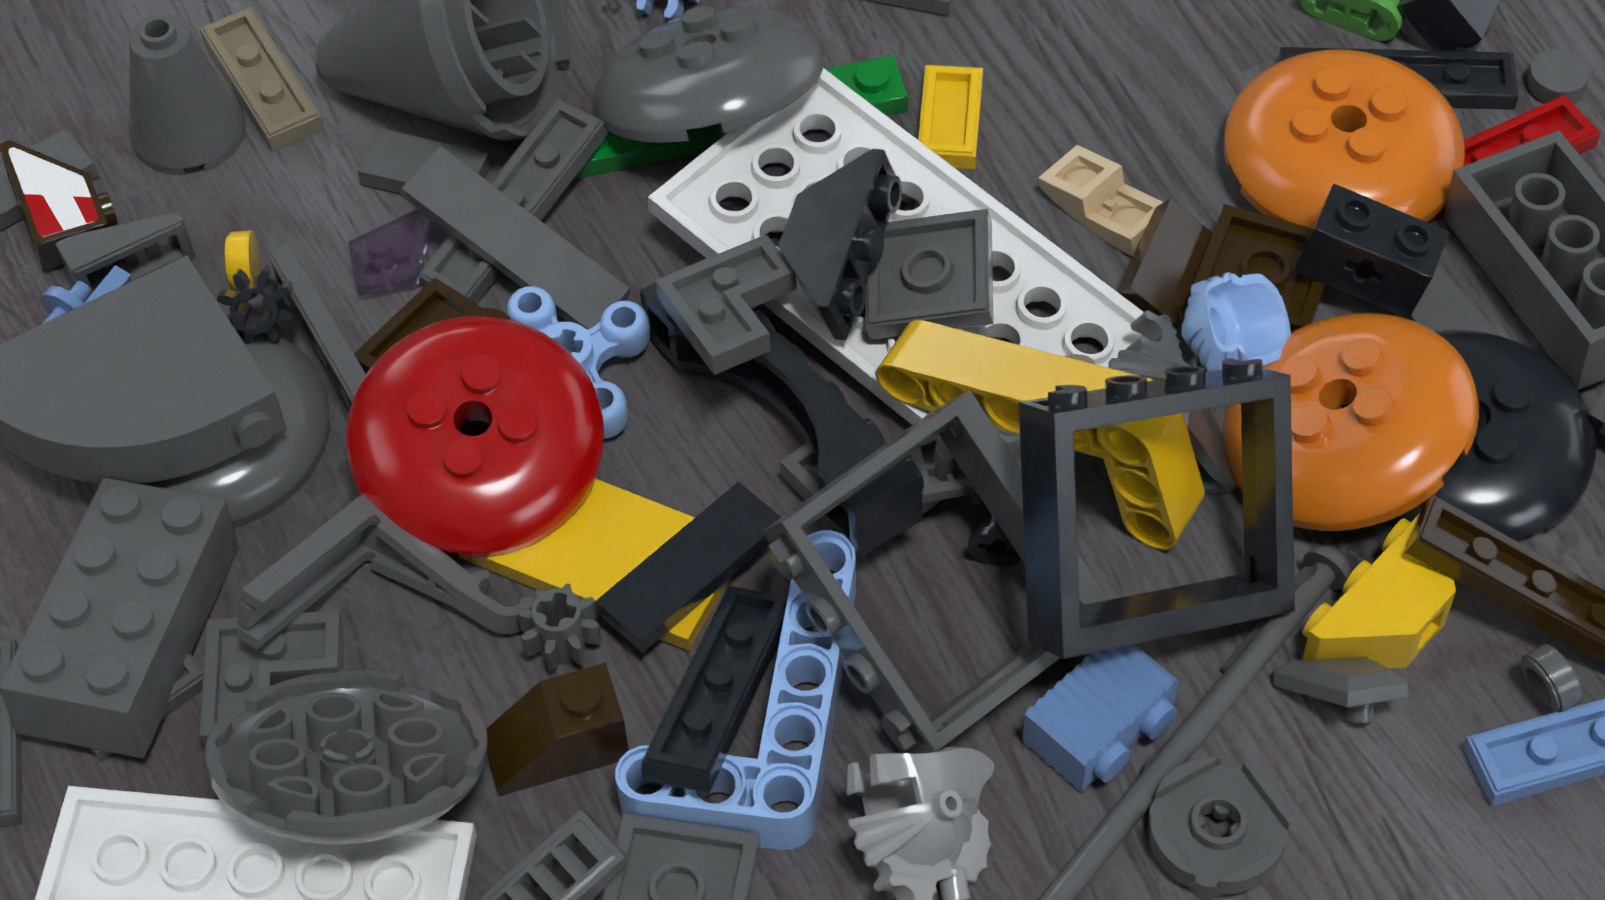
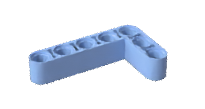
[615,530,856,850]

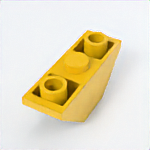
[1302,514,1456,669]

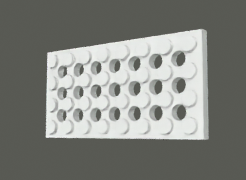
[648,68,1144,466]

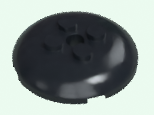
[1342,330,1597,540]

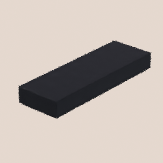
[595,481,781,653]

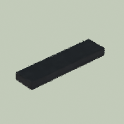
[1278,47,1518,110]
[642,586,788,794]

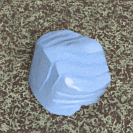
[1182,272,1291,372]

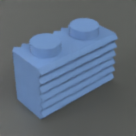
[1022,644,1179,792]

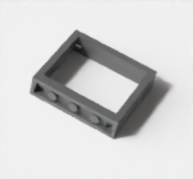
[761,390,1109,754]

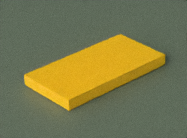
[458,479,731,651]

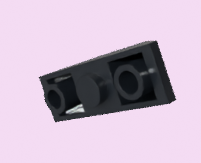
[778,149,902,341]

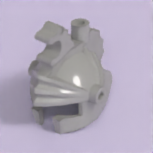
[847,747,994,900]

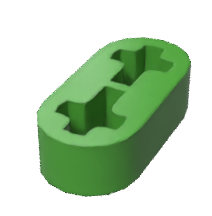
[1299,0,1406,41]

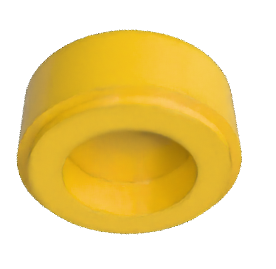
[225,230,260,292]

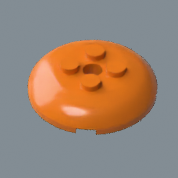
[1223,50,1465,228]
[1223,313,1479,531]

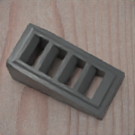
[54,211,196,300]
[480,809,630,900]

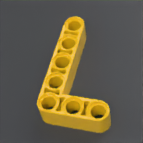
[875,320,1205,550]

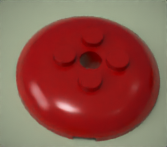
[346,316,604,558]

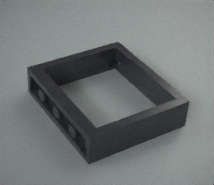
[1019,358,1295,659]

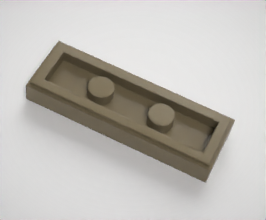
[199,7,325,152]

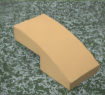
[1038,145,1163,257]

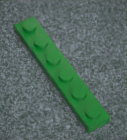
[573,55,908,180]

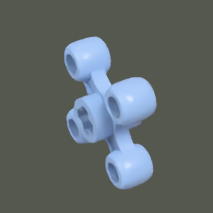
[507,286,650,439]

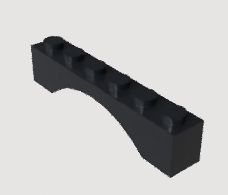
[640,259,924,557]

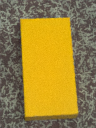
[918,65,983,170]

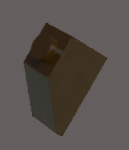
[486,662,629,796]

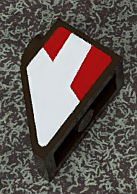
[0,140,118,272]

